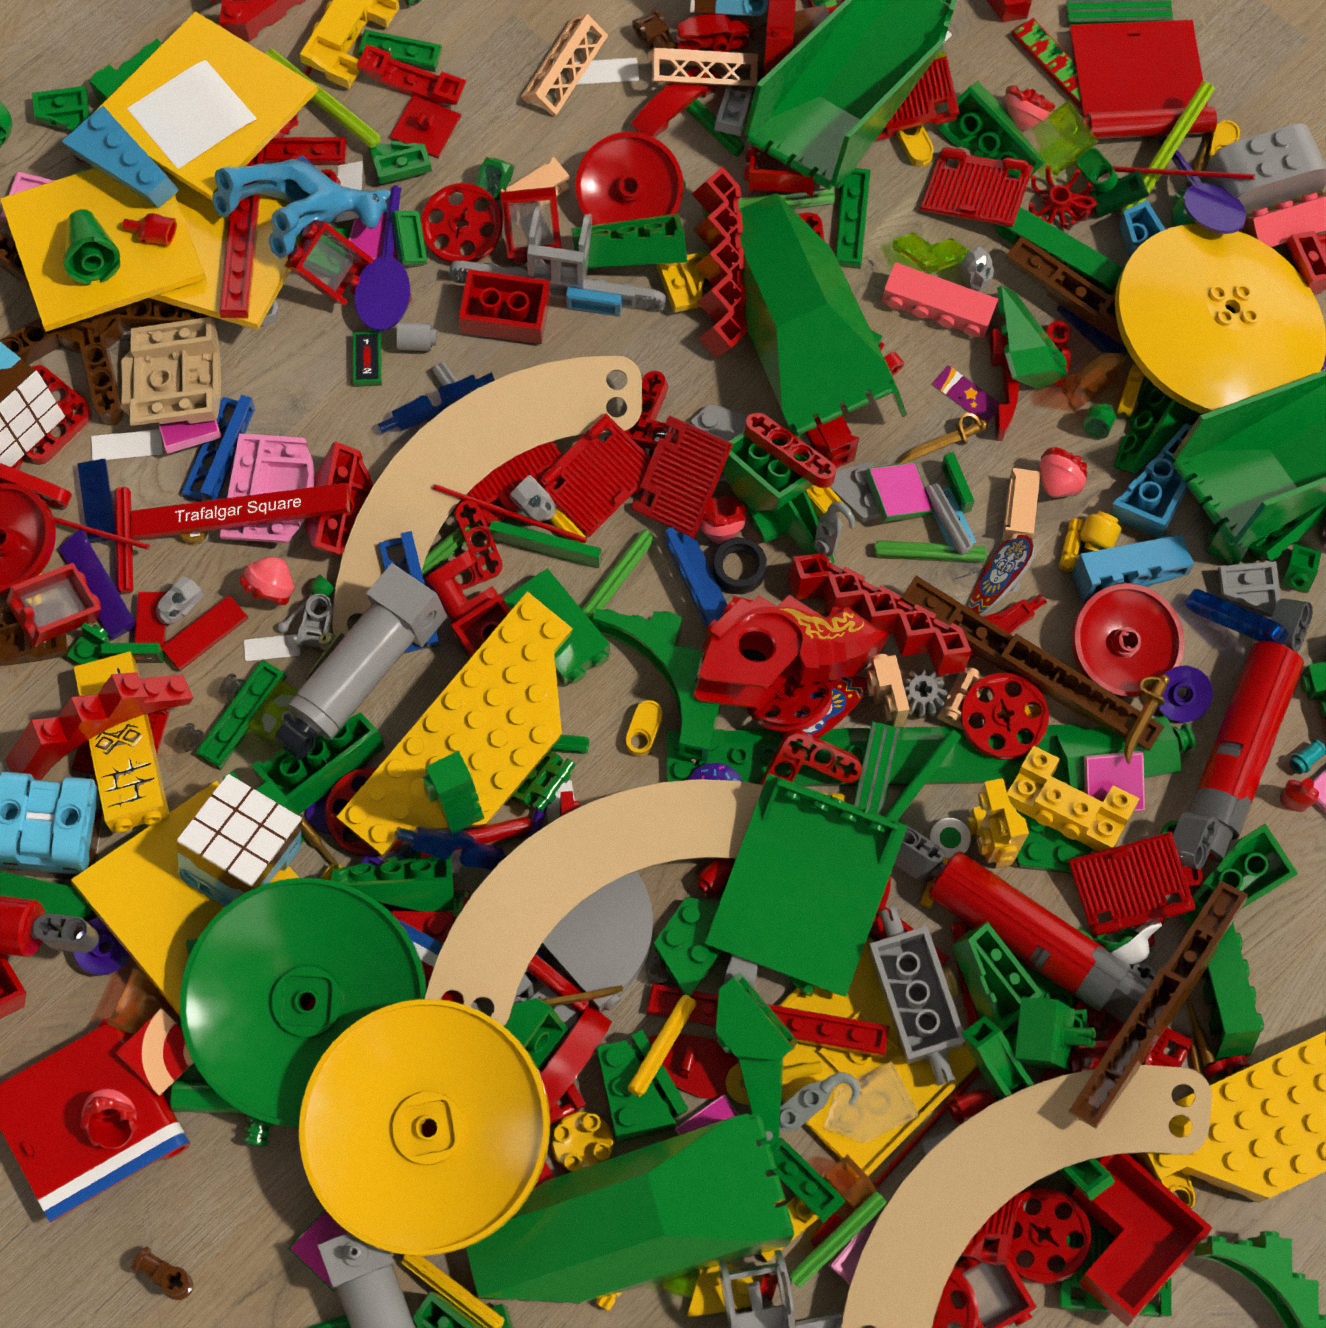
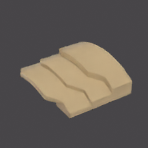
[121,317,221,426]

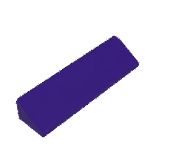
[59,529,136,640]

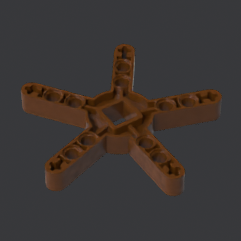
[0,233,209,426]

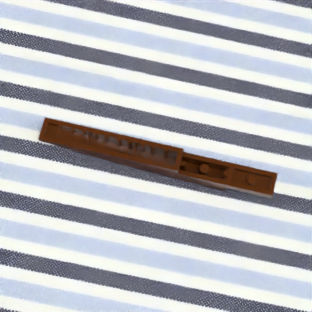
[1005,236,1126,347]
[900,575,1165,751]
[1069,881,1248,1128]

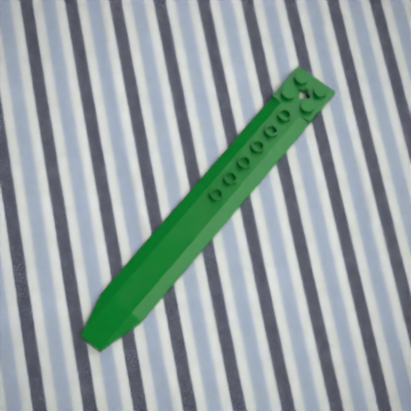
[666,724,1089,787]

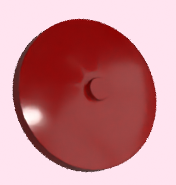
[575,132,684,225]
[0,483,56,595]
[1071,583,1185,699]

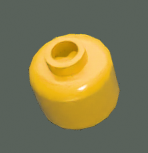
[1080,511,1122,552]

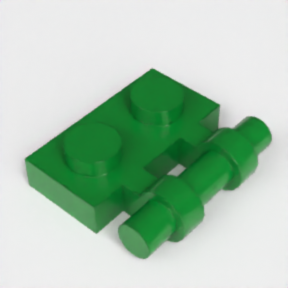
[511,751,576,812]

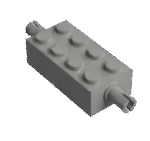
[868,907,966,1086]

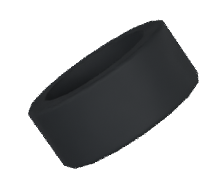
[713,537,767,594]

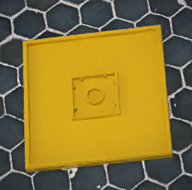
[97,11,318,200]
[0,167,206,332]
[150,172,304,330]
[71,780,299,1016]
[779,936,977,1182]

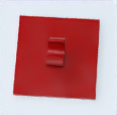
[390,95,461,158]

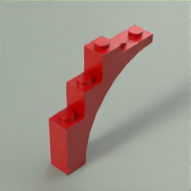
[763,0,796,78]
[5,672,194,781]

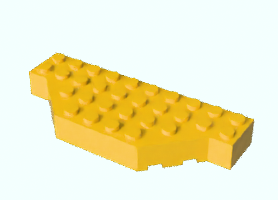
[337,591,573,858]
[1135,1031,1326,1203]

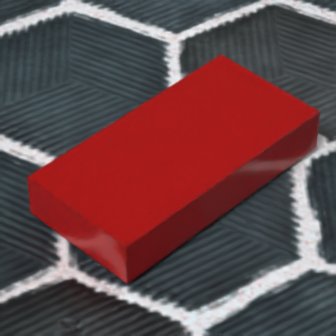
[135,592,167,647]

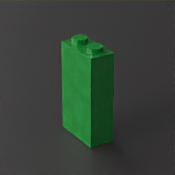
[504,568,610,687]

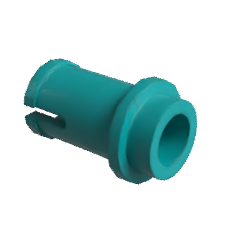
[1289,739,1326,774]

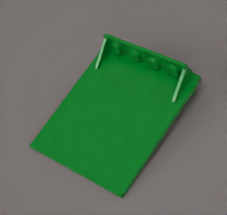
[704,774,907,997]

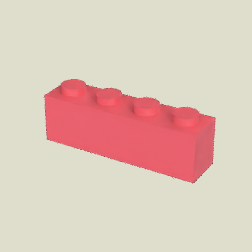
[1244,192,1326,247]
[882,262,998,339]

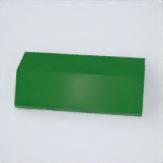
[1055,716,1181,790]

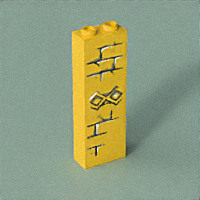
[74,652,170,833]

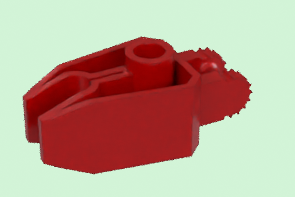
[675,13,751,52]

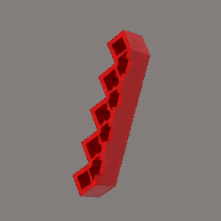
[219,0,306,42]
[692,166,748,359]
[788,553,971,676]

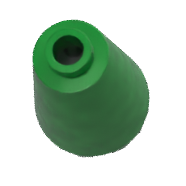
[63,209,120,284]

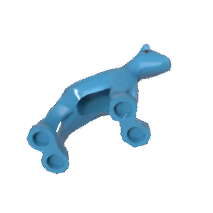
[212,159,391,259]

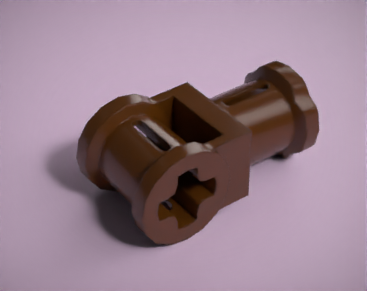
[632,8,678,49]
[131,1246,194,1300]

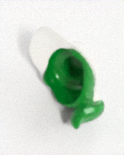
[1077,920,1162,968]

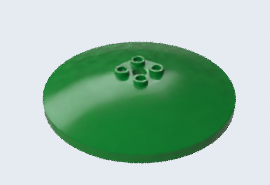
[180,878,427,1127]

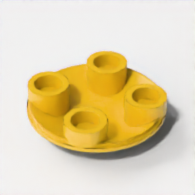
[552,1112,613,1172]

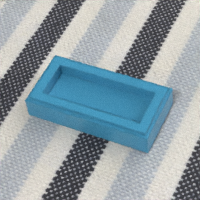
[566,287,622,316]

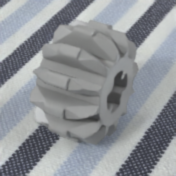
[902,668,947,719]

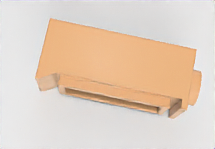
[500,157,570,223]
[1002,468,1041,541]

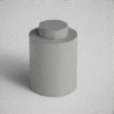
[397,322,437,351]

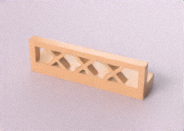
[521,14,608,116]
[648,48,758,87]

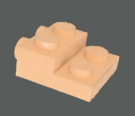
[866,654,910,727]

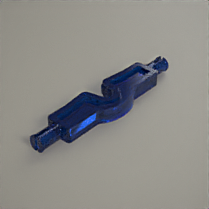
[378,372,495,434]
[394,827,507,871]

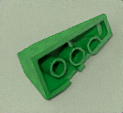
[934,81,1045,178]
[997,285,1068,390]
[1113,378,1198,474]
[1182,823,1298,927]
[332,851,454,912]

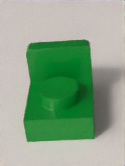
[1282,543,1322,593]
[66,623,110,665]

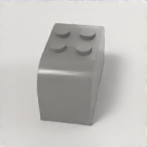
[1201,124,1326,214]

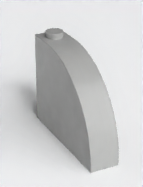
[541,871,653,1012]

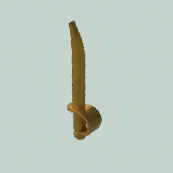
[897,413,989,464]
[1124,675,1170,764]
[538,985,623,1007]

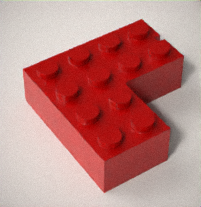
[1071,1153,1213,1327]

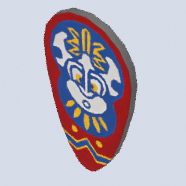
[968,535,1036,616]

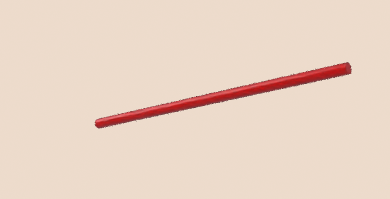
[1112,166,1255,180]
[433,484,587,543]
[54,517,150,550]
[873,1067,981,1187]

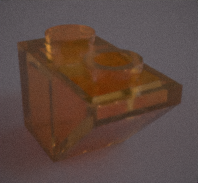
[823,1154,877,1214]

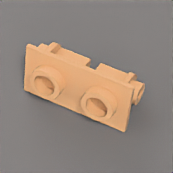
[937,667,984,730]

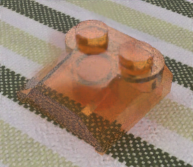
[1062,353,1126,412]
[107,968,179,1036]

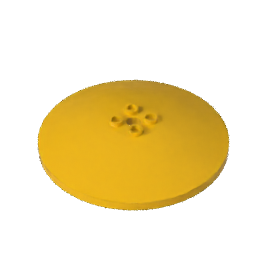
[1115,224,1326,414]
[299,999,550,1256]

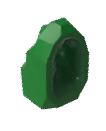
[477,157,515,203]
[1082,403,1117,439]

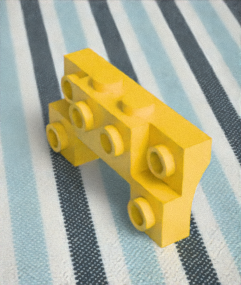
[300,0,399,89]
[1007,746,1140,851]
[967,778,1029,869]

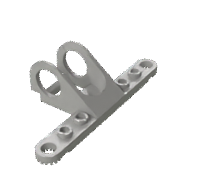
[449,206,666,312]
[718,1250,862,1328]

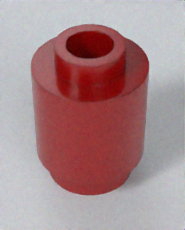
[696,858,735,897]
[949,1089,995,1125]

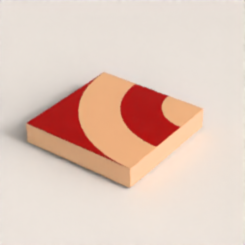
[116,1009,194,1096]

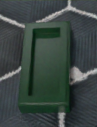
[1089,170,1150,218]

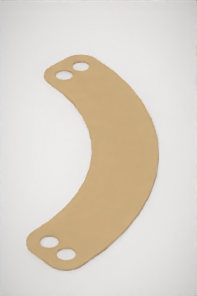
[332,356,642,636]
[425,779,763,1026]
[841,1065,1212,1328]

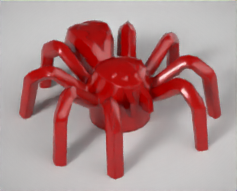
[1028,166,1097,230]

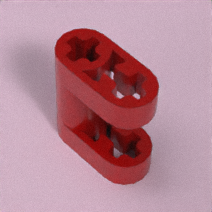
[424,550,498,623]

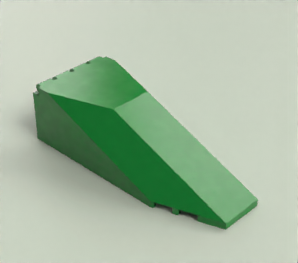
[744,0,957,190]
[739,193,907,460]
[1172,370,1326,548]
[466,1113,795,1304]

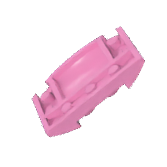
[220,433,314,543]

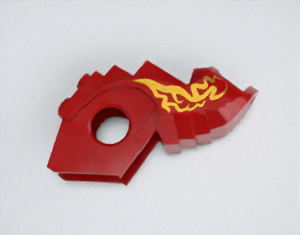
[693,595,890,711]

